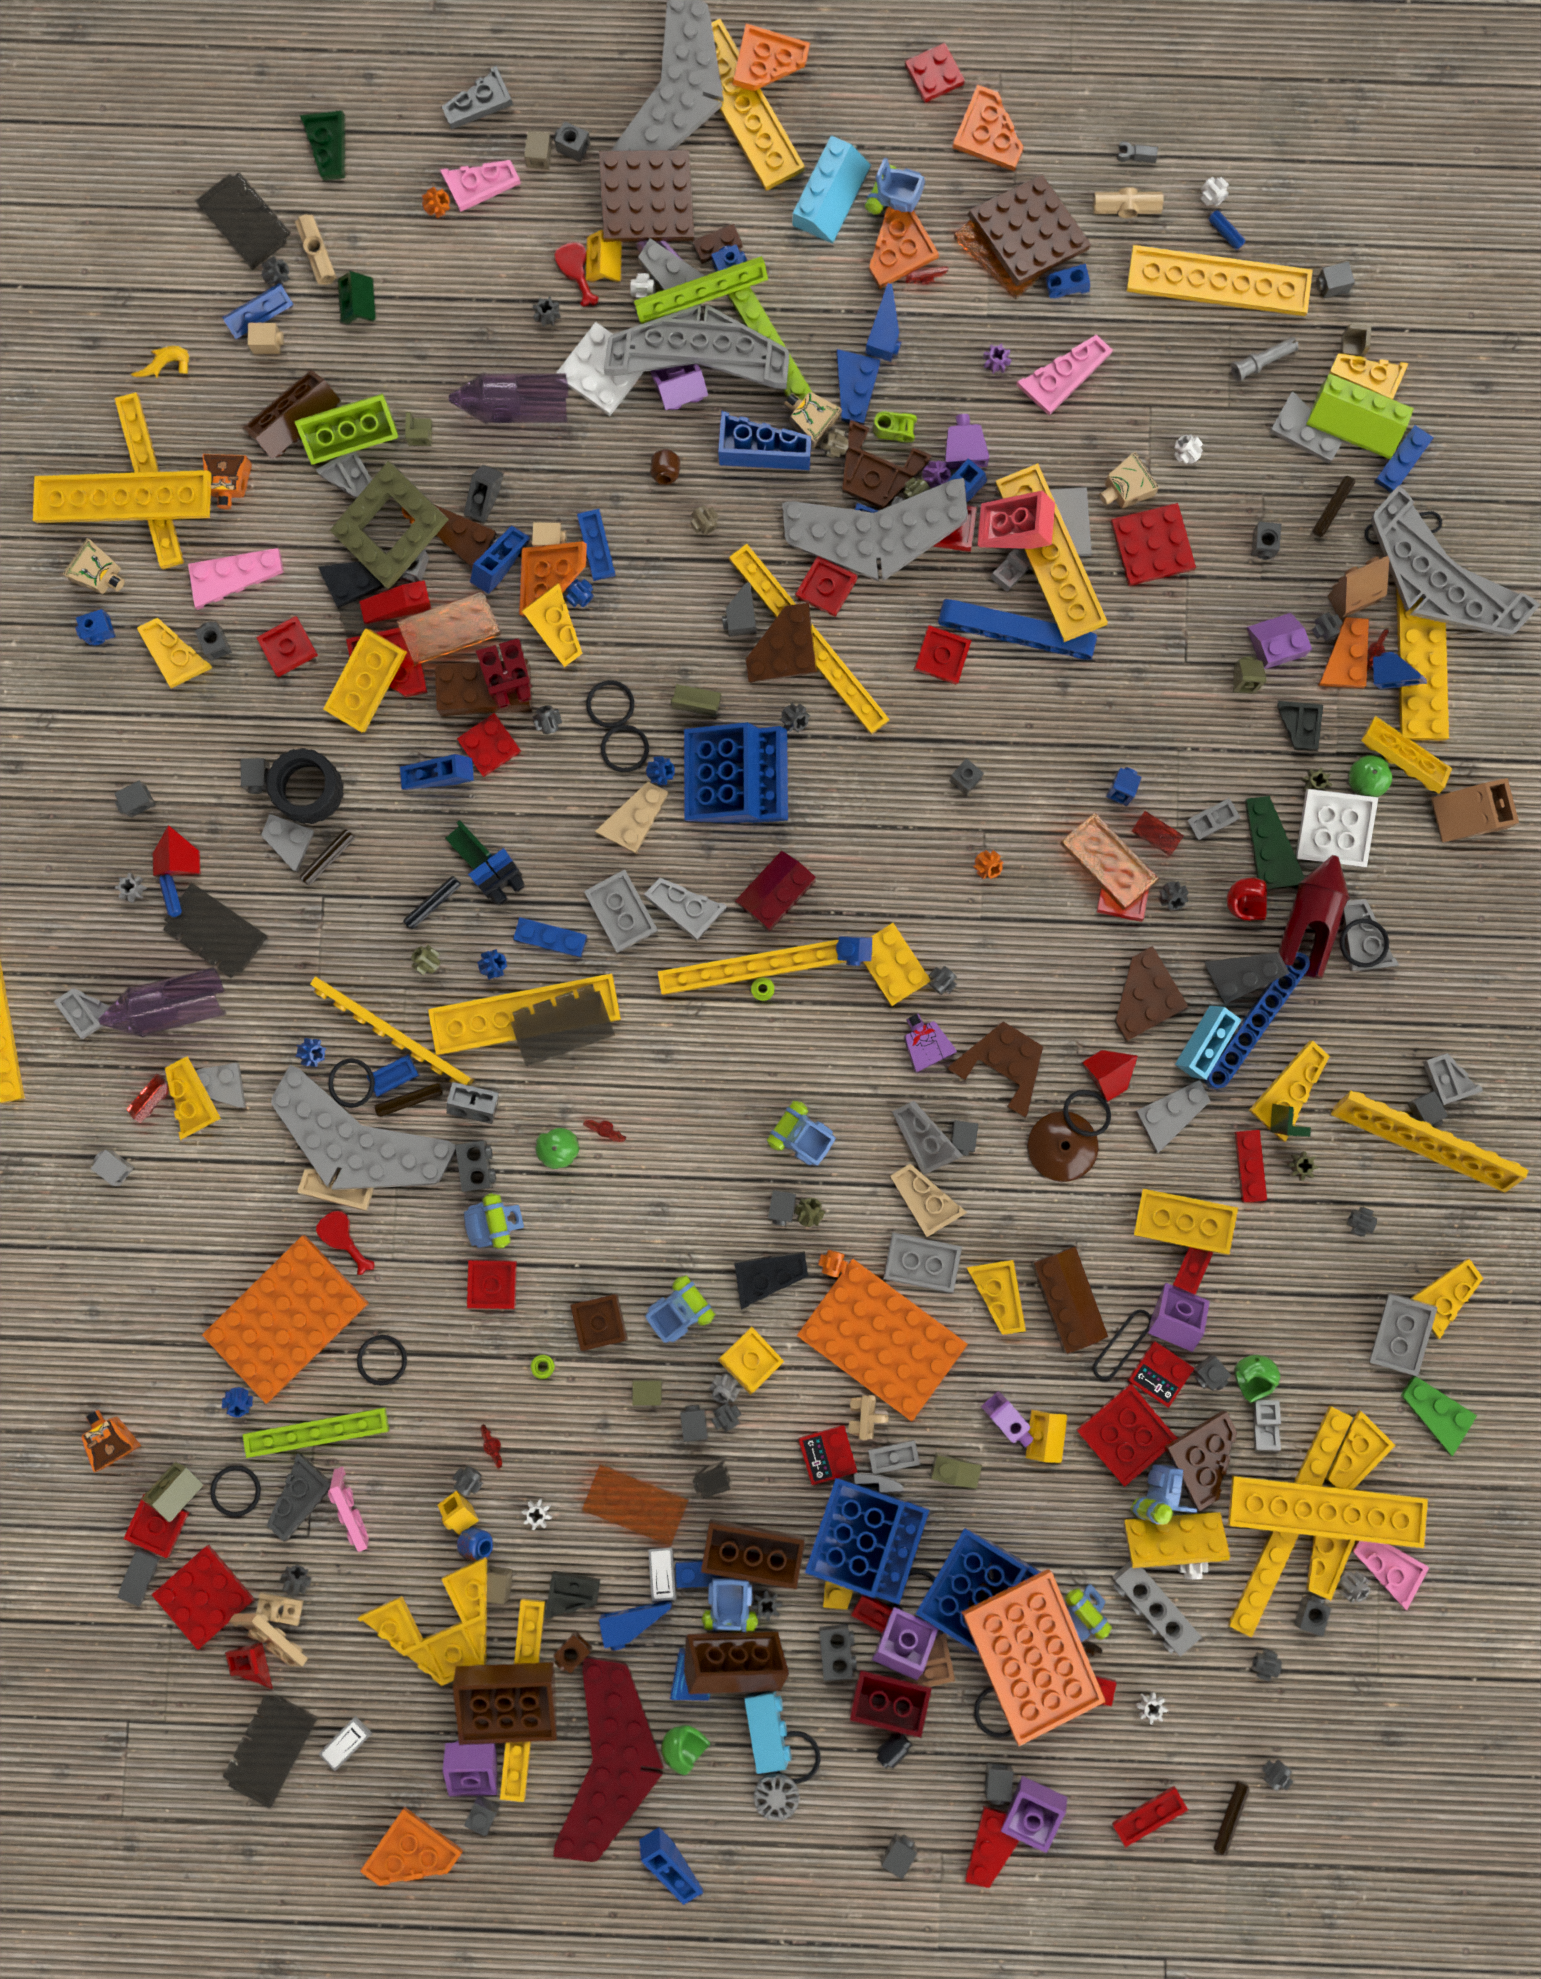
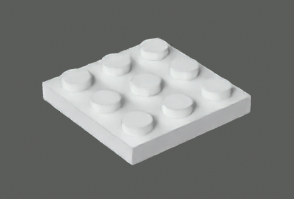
[555,322,644,416]
[1296,789,1378,867]

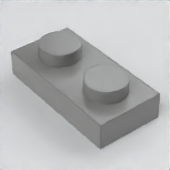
[868,1440,920,1474]

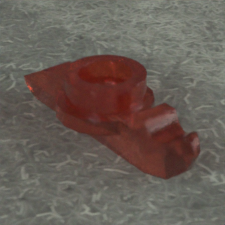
[905,266,948,285]
[1367,629,1389,671]
[583,1120,626,1142]
[480,1424,502,1469]

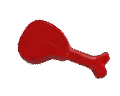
[554,242,599,307]
[316,1210,375,1275]

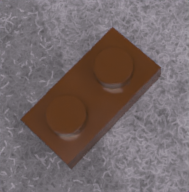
[693,224,743,264]

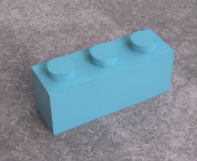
[1175,1006,1241,1080]
[745,1691,791,1774]

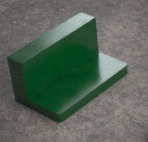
[338,271,376,324]
[445,820,492,870]
[1270,1104,1311,1137]

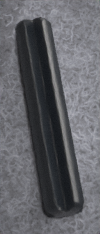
[403,876,461,930]

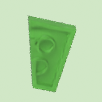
[1400,1375,1477,1457]

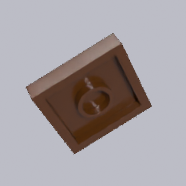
[570,1293,628,1351]

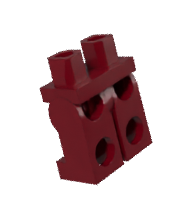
[476,638,533,709]

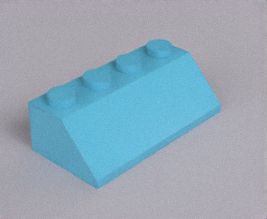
[792,135,871,244]

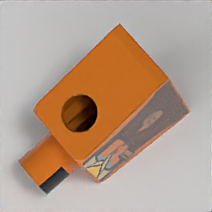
[203,454,252,509]
[81,1410,141,1473]

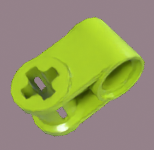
[872,411,917,443]

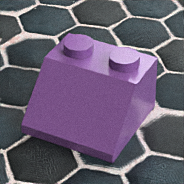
[650,364,708,410]
[1247,613,1312,670]
[1148,1283,1210,1352]
[872,1607,938,1681]
[443,1741,498,1797]
[1001,1776,1067,1853]

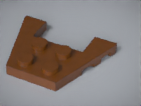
[842,420,932,509]
[947,1021,1043,1118]

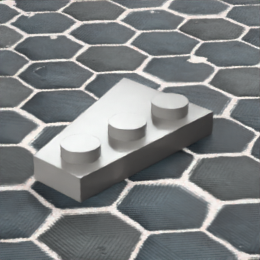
[1136,1080,1210,1153]

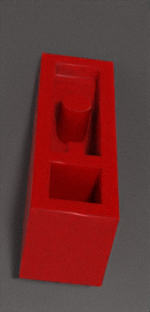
[359,580,432,624]

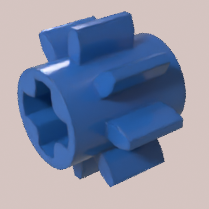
[565,579,594,607]
[646,756,675,785]
[477,949,507,980]
[295,1038,326,1067]
[222,1387,253,1417]

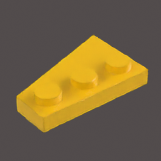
[522,583,583,667]
[165,1056,221,1140]

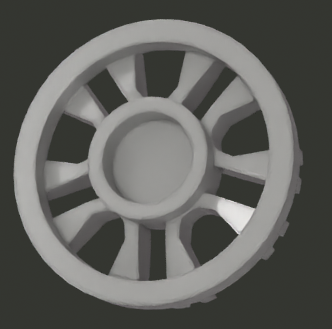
[754,1773,799,1822]

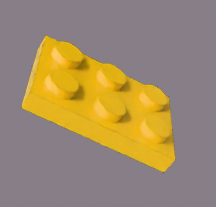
[862,923,931,1007]

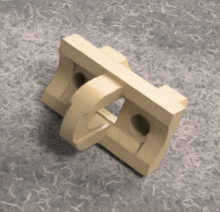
[849,1394,889,1440]
[256,1592,304,1626]

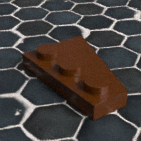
[435,505,497,568]

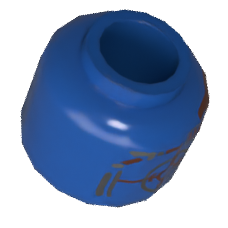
[457,1527,493,1561]

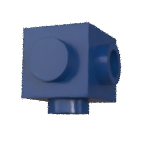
[711,244,747,272]
[75,609,116,645]
[836,936,872,966]

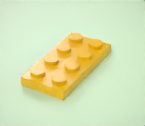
[323,628,407,733]
[1361,716,1452,794]
[1134,1189,1238,1255]
[1124,1512,1230,1568]

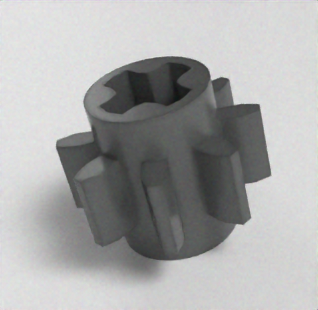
[261,256,290,285]
[532,296,561,327]
[1312,612,1343,641]
[780,703,810,732]
[533,705,562,734]
[1159,881,1189,910]
[928,966,957,995]
[1347,1207,1377,1237]
[712,1403,741,1432]
[452,1466,483,1496]
[279,1564,312,1596]
[752,1589,782,1622]
[1252,1648,1282,1682]
[1262,1759,1294,1792]

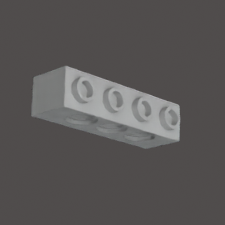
[1112,1560,1202,1657]

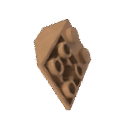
[1328,556,1389,619]
[1431,778,1519,843]

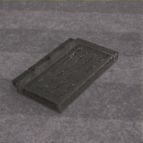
[195,173,291,270]
[163,882,268,978]
[511,984,615,1067]
[223,1695,319,1809]

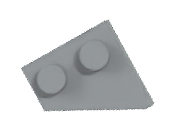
[316,451,372,499]
[261,814,314,872]
[54,988,120,1040]
[1423,1053,1483,1105]
[195,1063,246,1108]

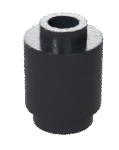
[876,1732,912,1769]

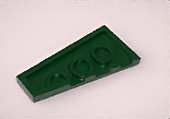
[1245,796,1305,890]

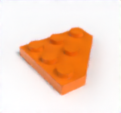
[732,23,810,91]
[952,85,1024,172]
[869,207,939,289]
[519,541,587,617]
[360,1807,463,1886]

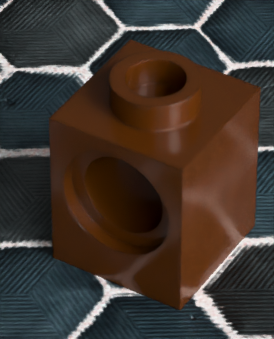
[553,1631,593,1673]

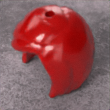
[1226,878,1267,921]

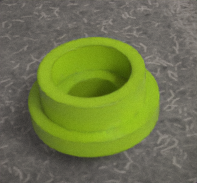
[751,977,775,1001]
[531,1355,555,1379]

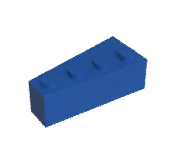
[718,411,811,470]

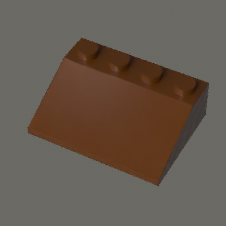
[453,1662,557,1745]

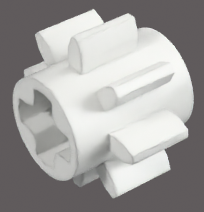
[1200,177,1229,206]
[631,273,655,299]
[1174,434,1203,464]
[522,1499,552,1530]
[1178,1562,1208,1580]
[1136,1691,1168,1724]

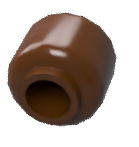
[650,449,681,485]

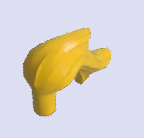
[130,346,189,378]

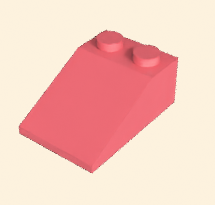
[977,491,1055,549]

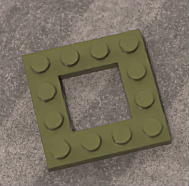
[330,461,449,589]

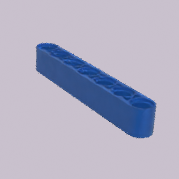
[938,599,1097,660]
[1204,953,1310,1090]

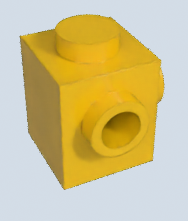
[437,1490,479,1535]

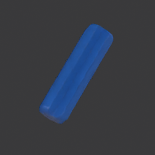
[1209,210,1245,250]
[159,874,182,917]

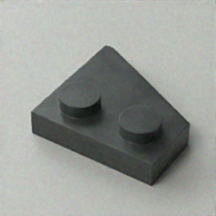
[1277,701,1324,752]
[545,1571,601,1619]

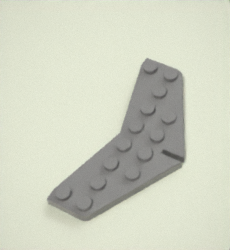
[612,0,724,151]
[604,304,789,389]
[782,478,968,581]
[1371,485,1540,636]
[271,1065,456,1190]

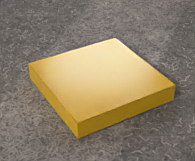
[718,1327,784,1395]

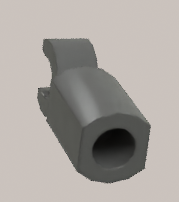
[1117,141,1158,163]

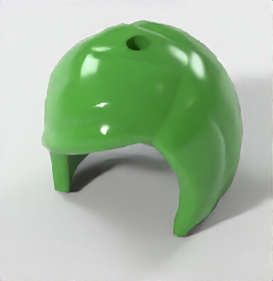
[1348,755,1392,797]
[535,1128,580,1169]
[1234,1355,1281,1403]
[661,1725,710,1775]

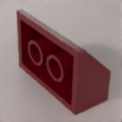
[735,850,816,932]
[848,1670,932,1738]

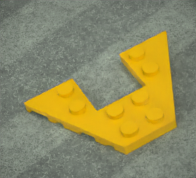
[358,1557,487,1686]

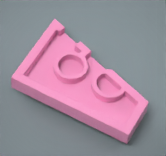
[440,160,521,212]
[328,1466,369,1552]
[1351,1541,1429,1610]

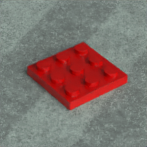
[1111,503,1196,586]
[1076,1383,1177,1487]
[151,1544,255,1650]

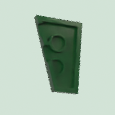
[300,110,345,181]

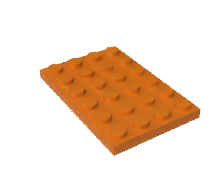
[202,1235,369,1404]
[796,1258,968,1422]
[961,1569,1105,1746]

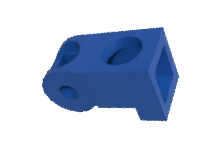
[1045,263,1090,299]

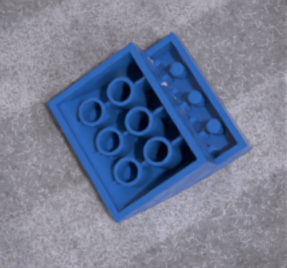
[684,722,788,823]
[805,1478,930,1604]
[915,1528,1041,1654]

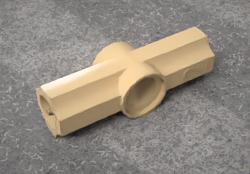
[1093,187,1163,218]
[295,214,337,285]

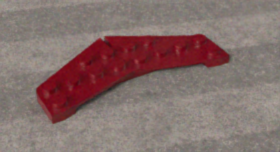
[553,1656,664,1862]

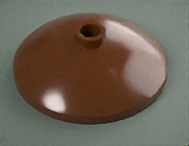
[1027,1111,1099,1182]

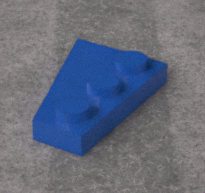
[837,349,881,425]

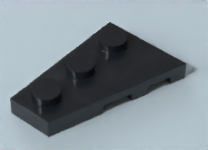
[318,561,400,609]
[734,1251,808,1310]

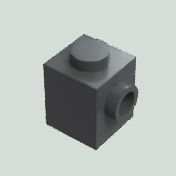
[1193,1355,1232,1391]

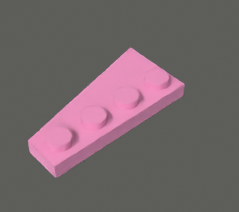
[1017,335,1113,415]
[188,548,284,610]

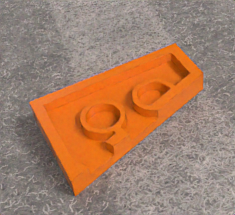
[1318,618,1369,688]

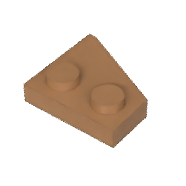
[905,1633,955,1687]

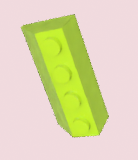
[1306,373,1414,459]
[295,393,399,465]

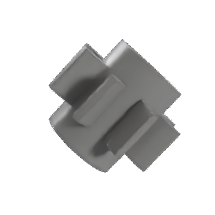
[115,873,147,903]
[709,1374,741,1404]
[1339,1571,1370,1603]

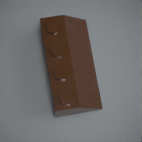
[243,370,341,460]
[1031,1246,1108,1354]
[701,1519,805,1589]
[684,1632,789,1694]

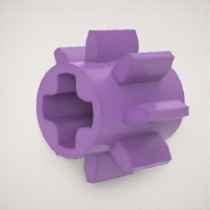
[983,343,1011,374]
[922,460,950,489]

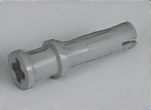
[1230,337,1299,382]

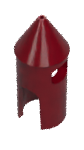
[1278,855,1350,979]

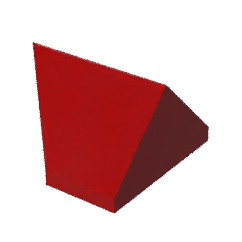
[153,825,201,876]
[1082,1050,1138,1102]
[225,1642,273,1690]

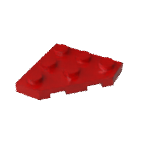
[346,625,428,697]

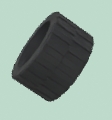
[266,748,344,824]

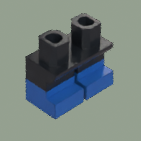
[468,848,526,906]

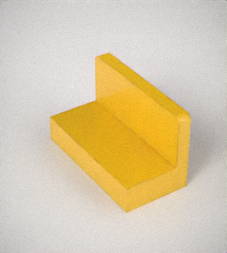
[586,230,622,283]
[1025,1410,1067,1463]

